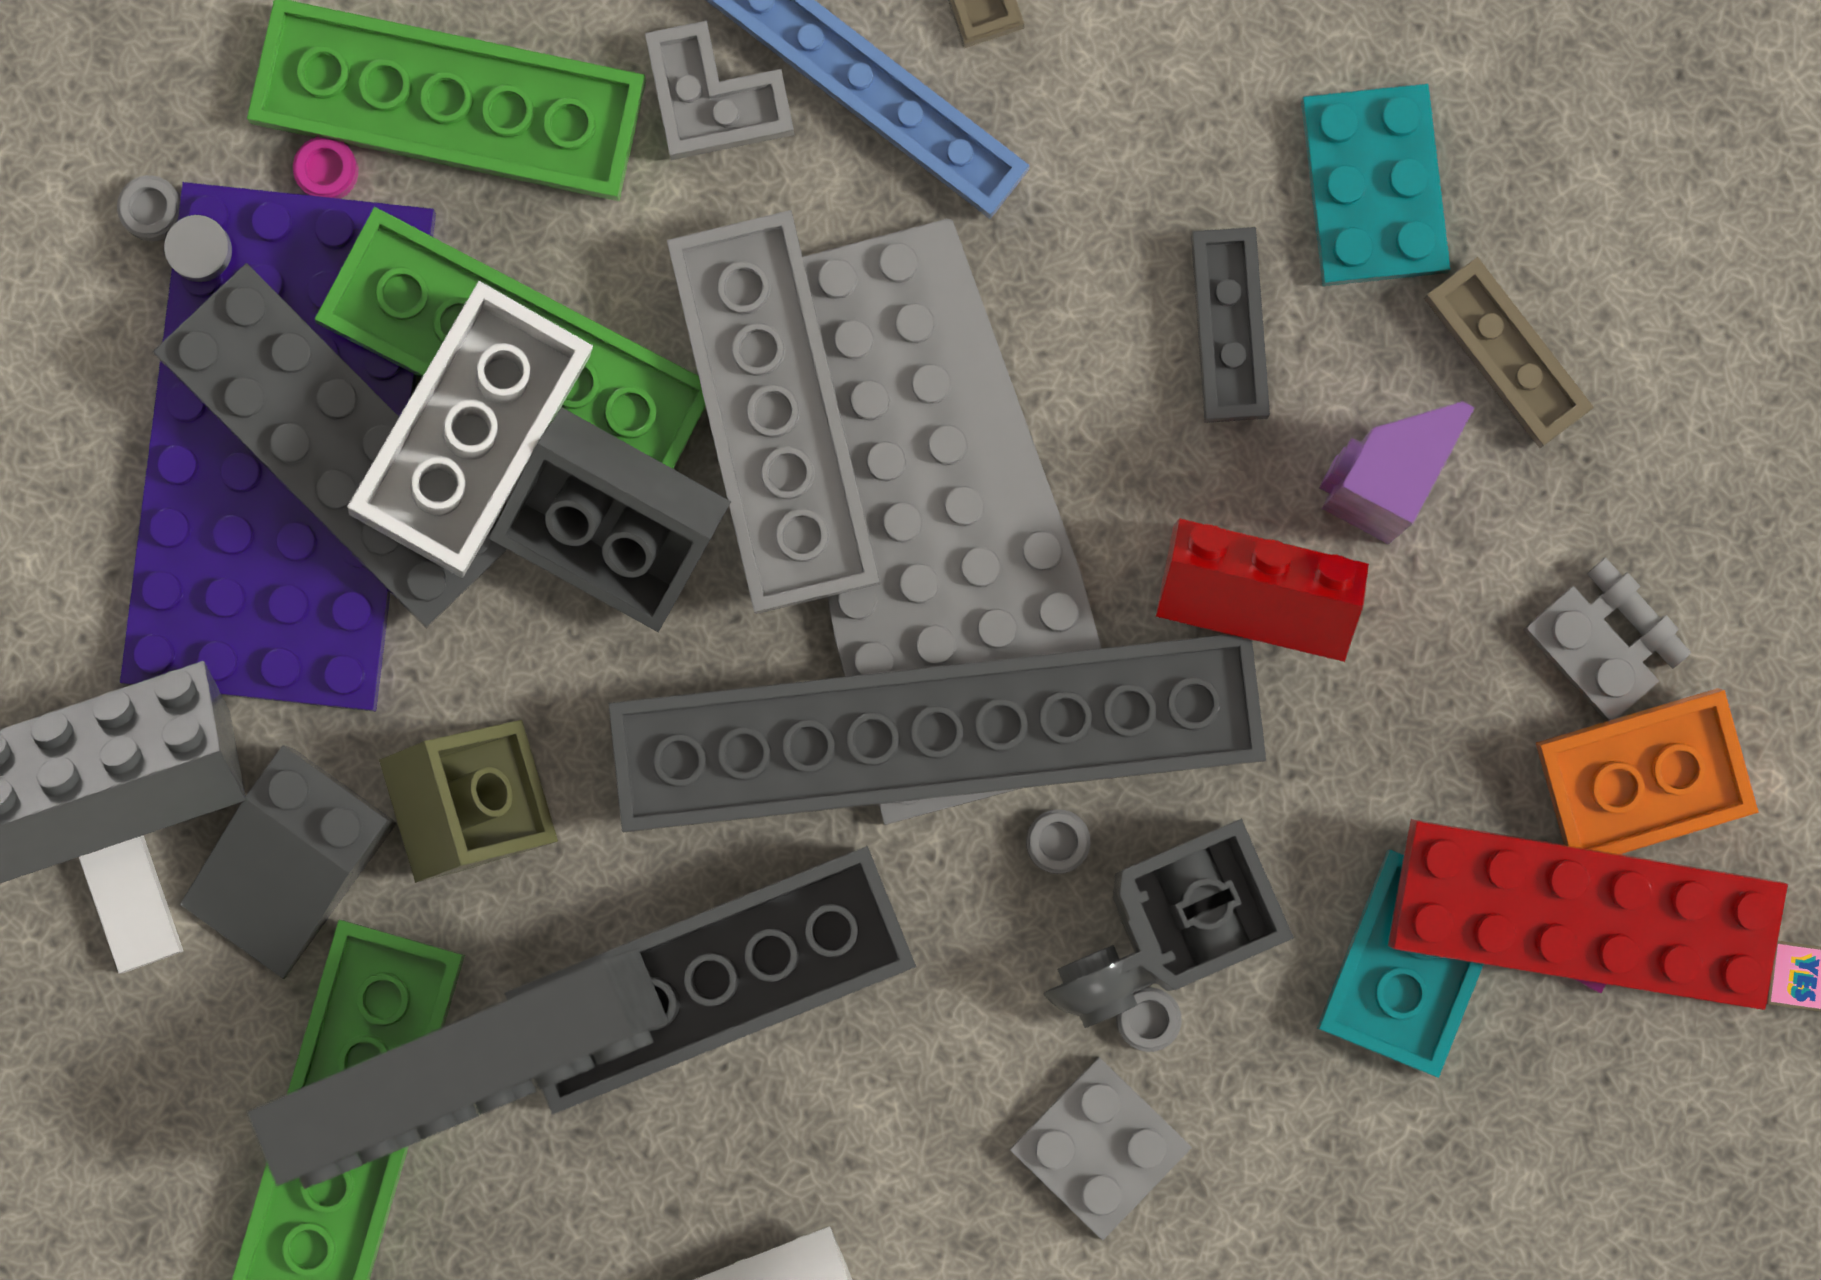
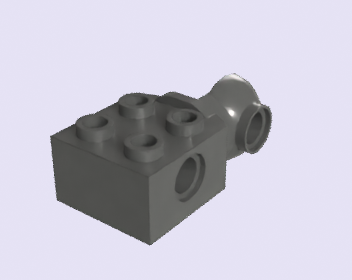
[1043,818,1294,1028]

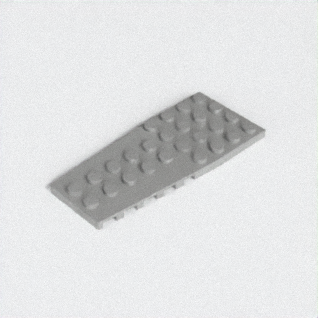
[803,219,1102,825]

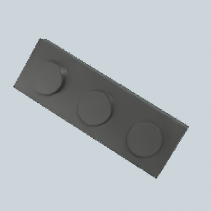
[1191,227,1270,423]

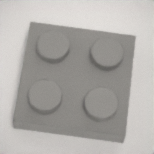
[1010,1057,1192,1241]

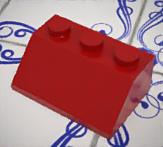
[1156,518,1369,662]

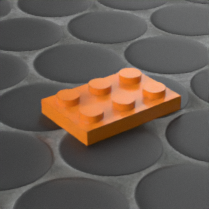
[1535,688,1759,854]

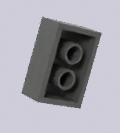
[489,407,731,632]

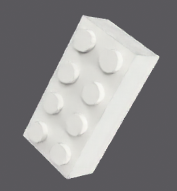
[348,281,593,579]

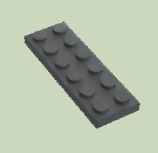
[153,263,508,629]

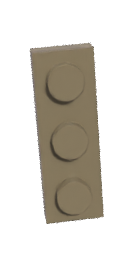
[1424,257,1594,448]

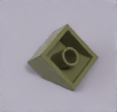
[379,720,558,883]

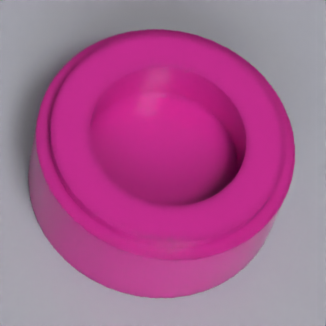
[293,137,359,199]

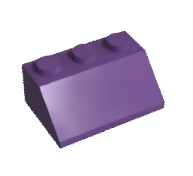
[1319,401,1475,544]

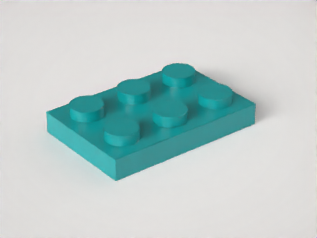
[1301,83,1451,286]
[1317,850,1484,1078]

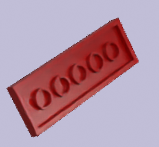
[1388,819,1788,1010]

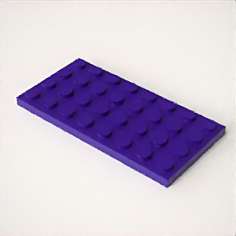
[120,182,436,712]

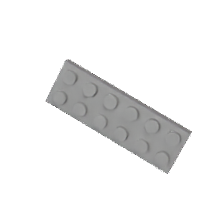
[667,210,881,614]

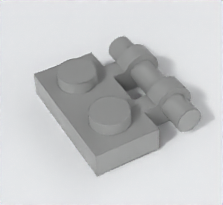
[1523,557,1691,722]

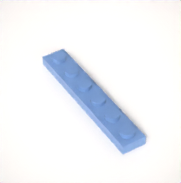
[706,0,1030,219]

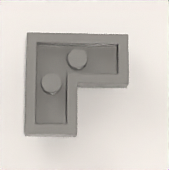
[645,21,794,160]

